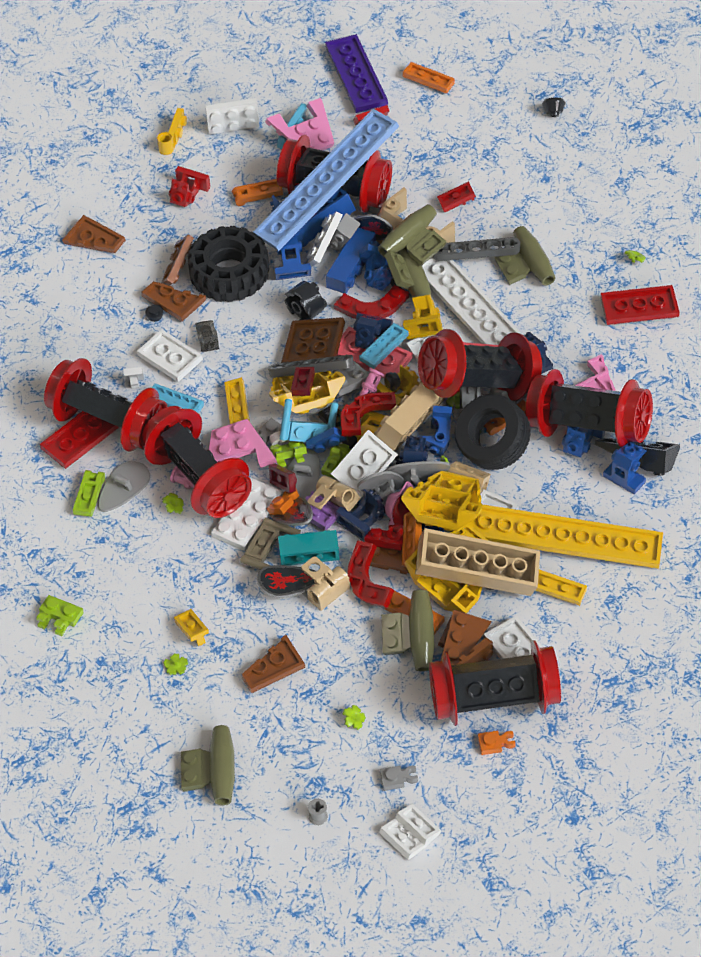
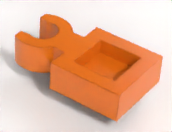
[266,489,299,515]
[478,730,516,755]

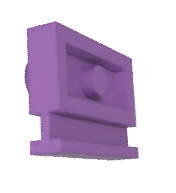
[305,491,340,530]

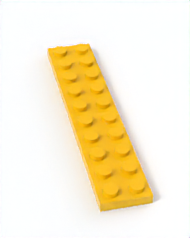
[469,504,663,569]

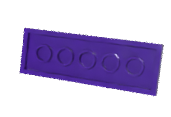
[325,34,388,113]

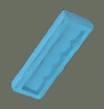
[277,103,307,149]
[359,323,409,369]
[152,383,204,414]

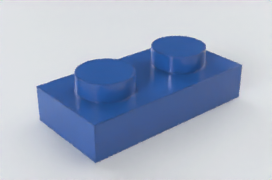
[306,427,347,453]

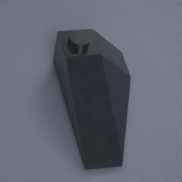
[594,438,680,476]

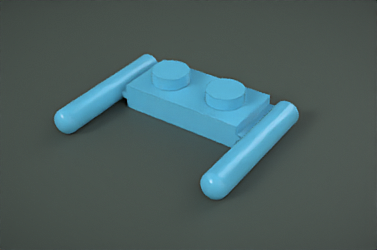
[279,399,338,442]

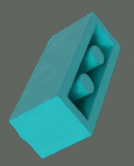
[278,530,340,566]

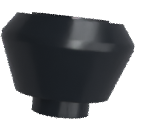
[542,97,566,117]

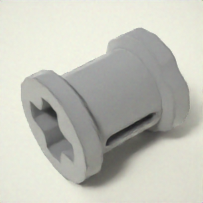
[308,798,328,826]

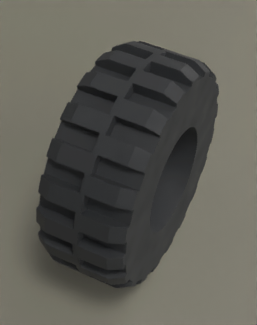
[188,226,269,302]

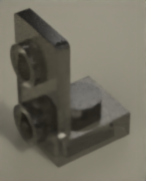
[195,320,219,352]

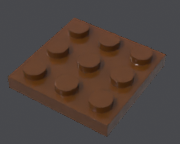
[281,317,345,363]

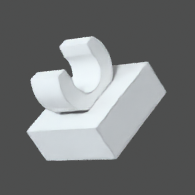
[123,367,144,389]

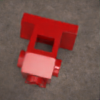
[169,166,211,207]

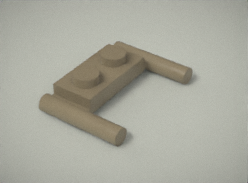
[240,518,301,570]

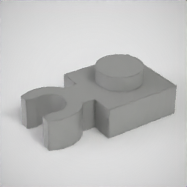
[259,418,281,445]
[380,766,418,791]

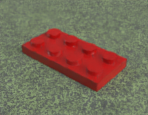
[600,285,680,325]
[40,411,119,469]

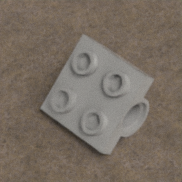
[331,361,369,399]

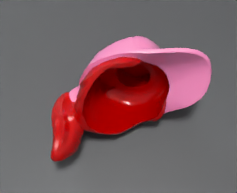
[385,481,414,533]

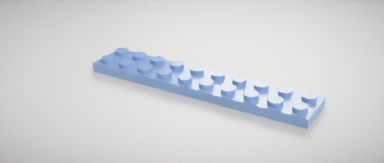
[253,109,399,251]

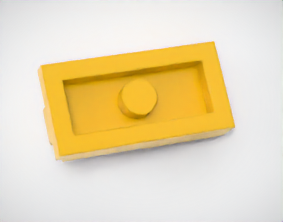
[174,609,209,647]

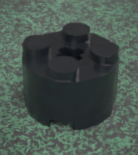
[284,281,327,320]

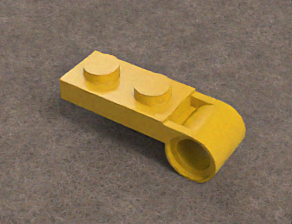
[157,108,187,155]

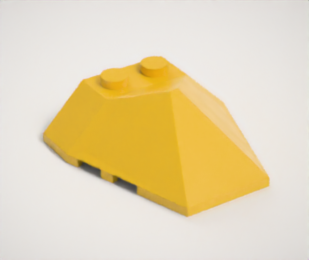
[269,371,346,414]
[401,471,483,531]
[405,523,489,613]

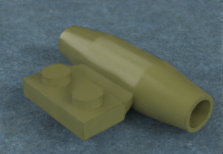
[378,204,446,266]
[494,226,556,286]
[385,247,433,300]
[381,590,435,672]
[181,725,235,806]

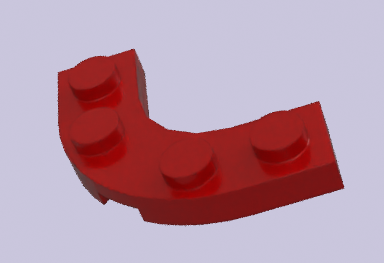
[334,285,409,319]
[341,392,396,436]
[348,540,395,609]

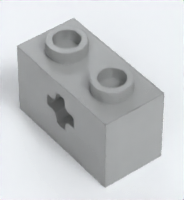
[328,213,360,251]

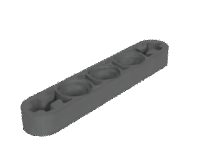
[433,237,520,261]
[268,355,355,378]

